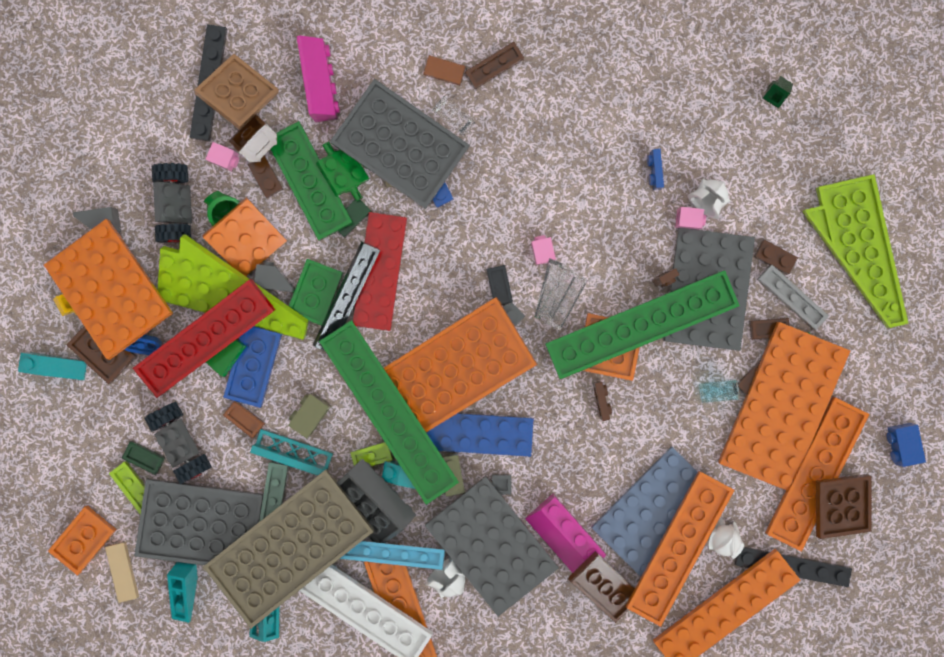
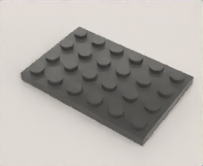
[330,79,470,209]
[664,228,755,351]
[425,476,559,617]
[134,478,264,565]

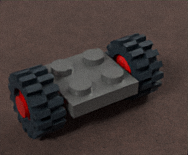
[151,163,192,243]
[144,401,212,484]

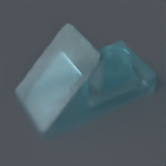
[699,379,740,403]

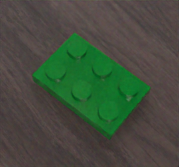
[289,259,344,326]

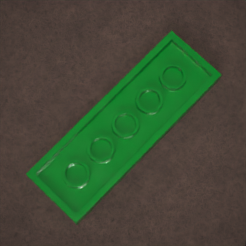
[271,121,353,241]

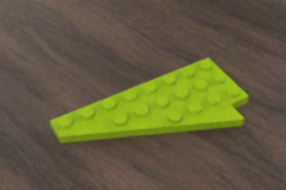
[803,174,909,328]
[157,235,309,340]

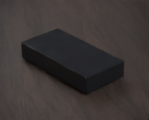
[486,265,513,305]

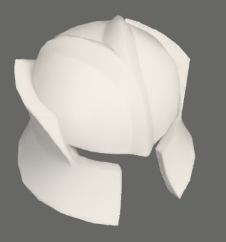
[688,179,730,219]
[706,516,745,559]
[425,557,465,599]

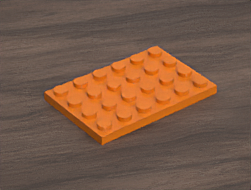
[44,219,173,360]

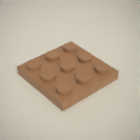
[194,54,279,130]

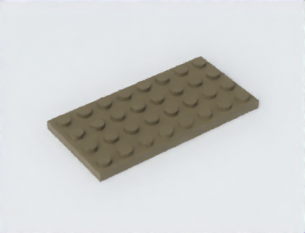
[203,469,374,629]

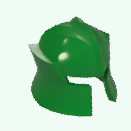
[203,191,240,226]

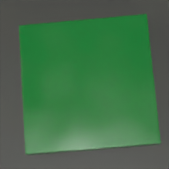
[205,338,246,377]

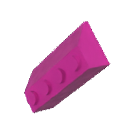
[296,35,340,123]
[525,493,606,573]

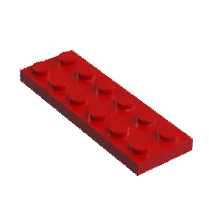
[353,212,407,331]

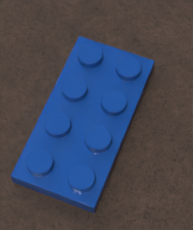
[223,326,282,408]

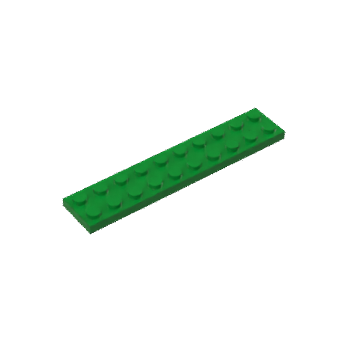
[545,270,740,380]
[319,320,459,505]

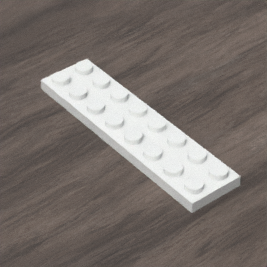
[299,565,434,657]

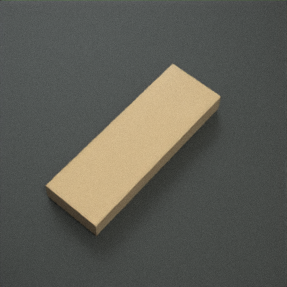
[105,541,139,603]

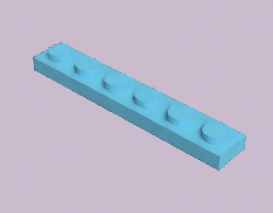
[340,541,445,570]

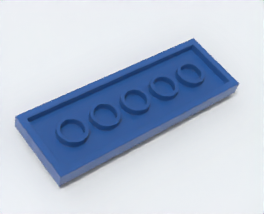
[426,413,534,457]

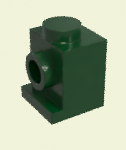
[762,76,793,109]

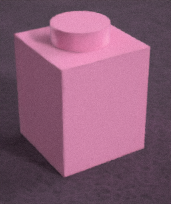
[205,142,239,172]
[675,207,706,230]
[531,235,556,265]

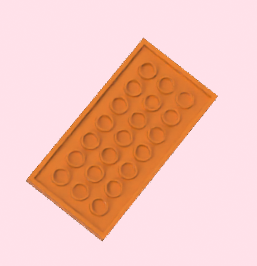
[384,297,538,432]
[718,322,851,490]

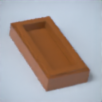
[423,55,466,86]
[223,401,266,439]

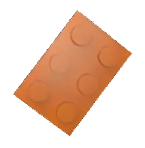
[48,505,117,575]

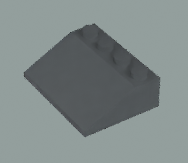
[337,459,416,543]

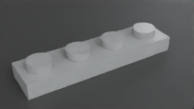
[757,265,829,330]

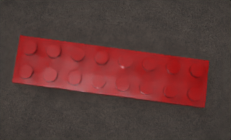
[132,279,276,398]

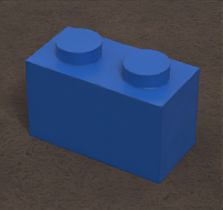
[886,423,926,467]

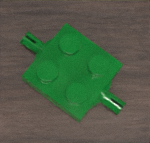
[316,141,370,202]

